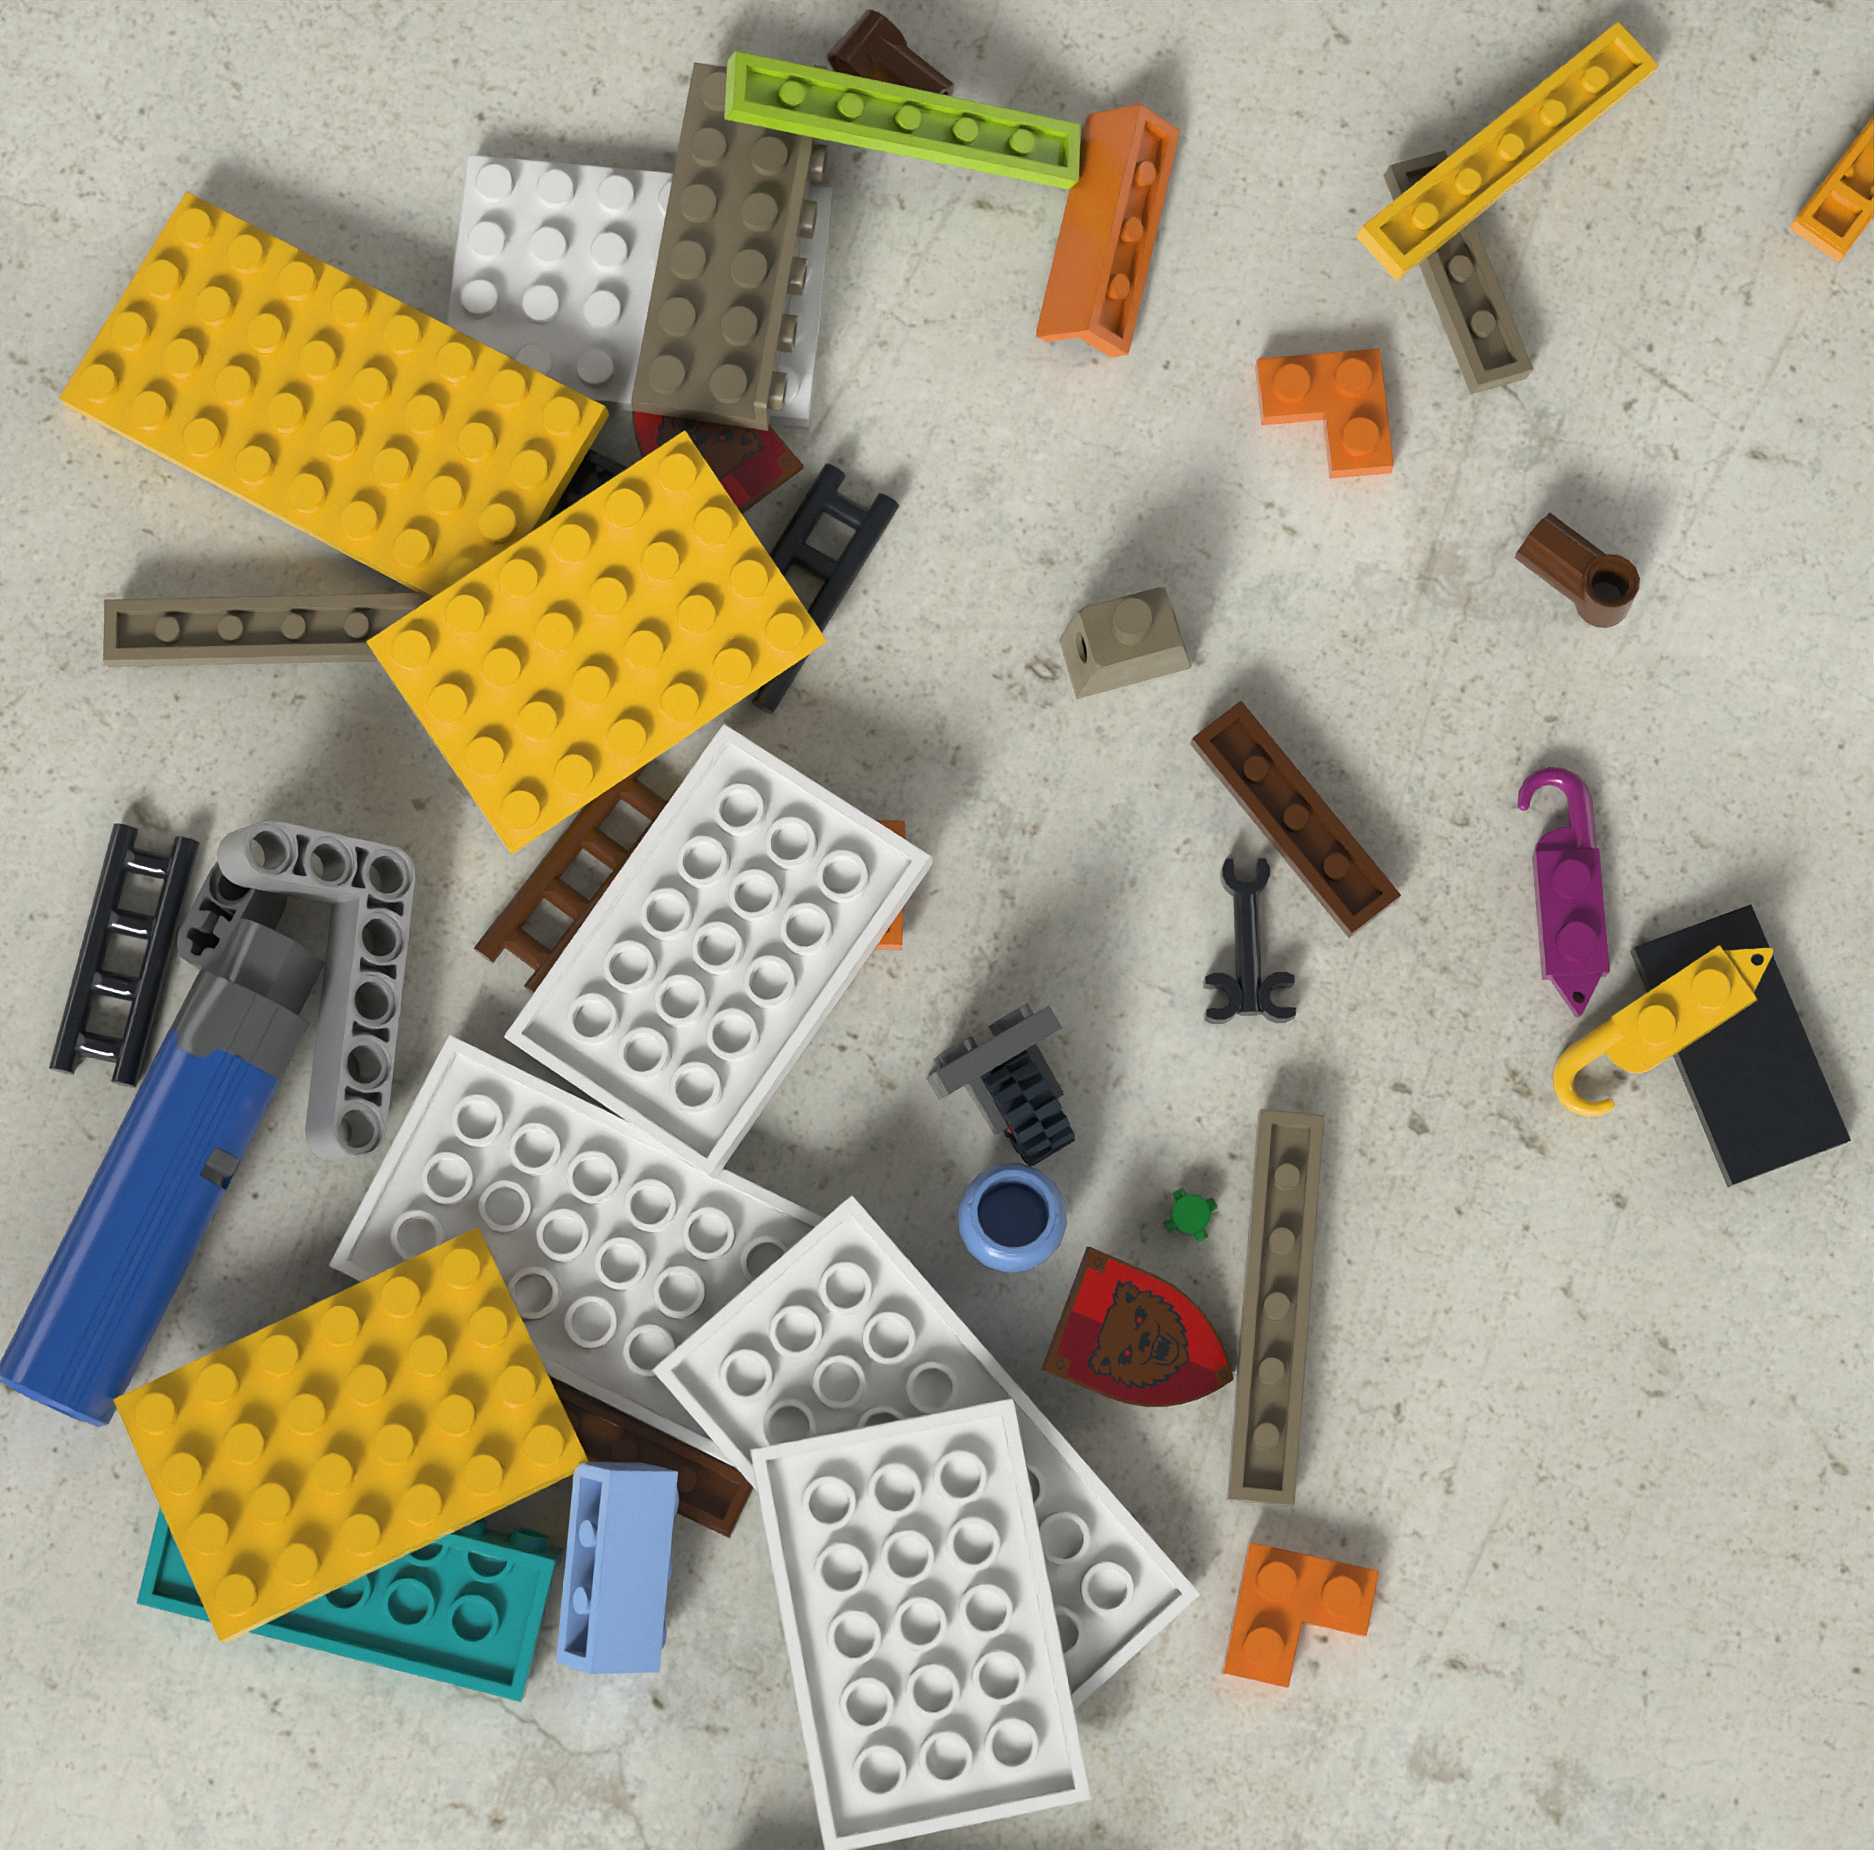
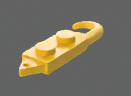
[1552,945,1774,1117]

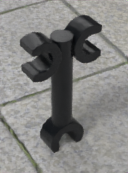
[1203,858,1296,1024]

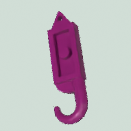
[1517,767,1610,1018]

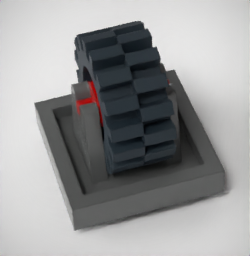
[926,1003,1075,1167]

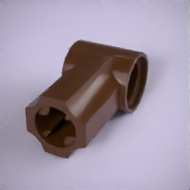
[827,9,954,96]
[1515,512,1640,628]

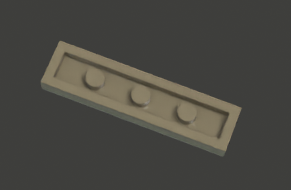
[1384,150,1534,394]

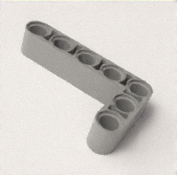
[217,820,415,1161]

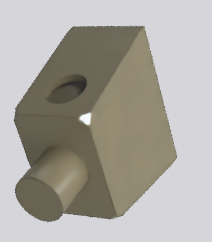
[1059,587,1191,699]

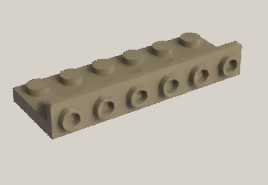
[631,62,827,431]

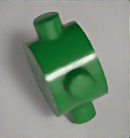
[1163,1188,1217,1242]

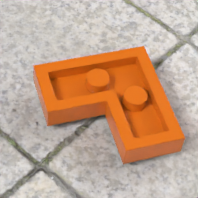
[1255,348,1394,479]
[1222,1542,1379,1688]

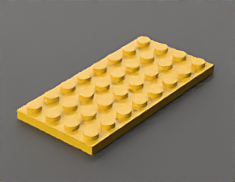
[59,191,610,599]

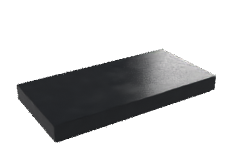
[1630,904,1851,1187]

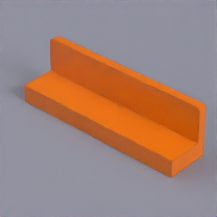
[1036,103,1180,357]

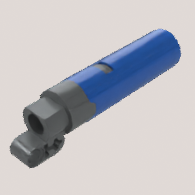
[0,861,325,1427]

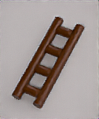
[473,763,679,994]

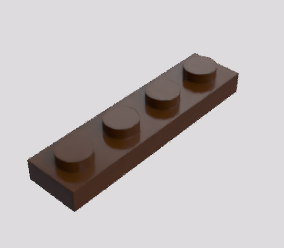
[1190,701,1401,938]

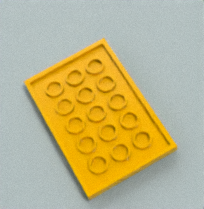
[366,431,828,855]
[113,1227,589,1644]

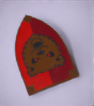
[632,381,804,514]
[1041,1247,1234,1407]

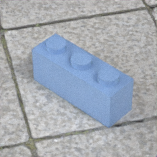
[556,1462,679,1674]

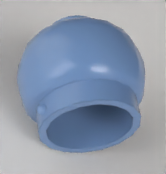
[957,1163,1067,1273]

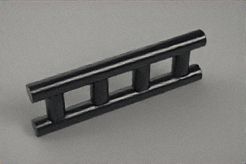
[752,463,899,715]
[49,823,200,1088]

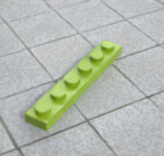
[724,51,1081,190]

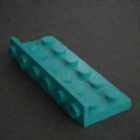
[136,1508,564,1702]

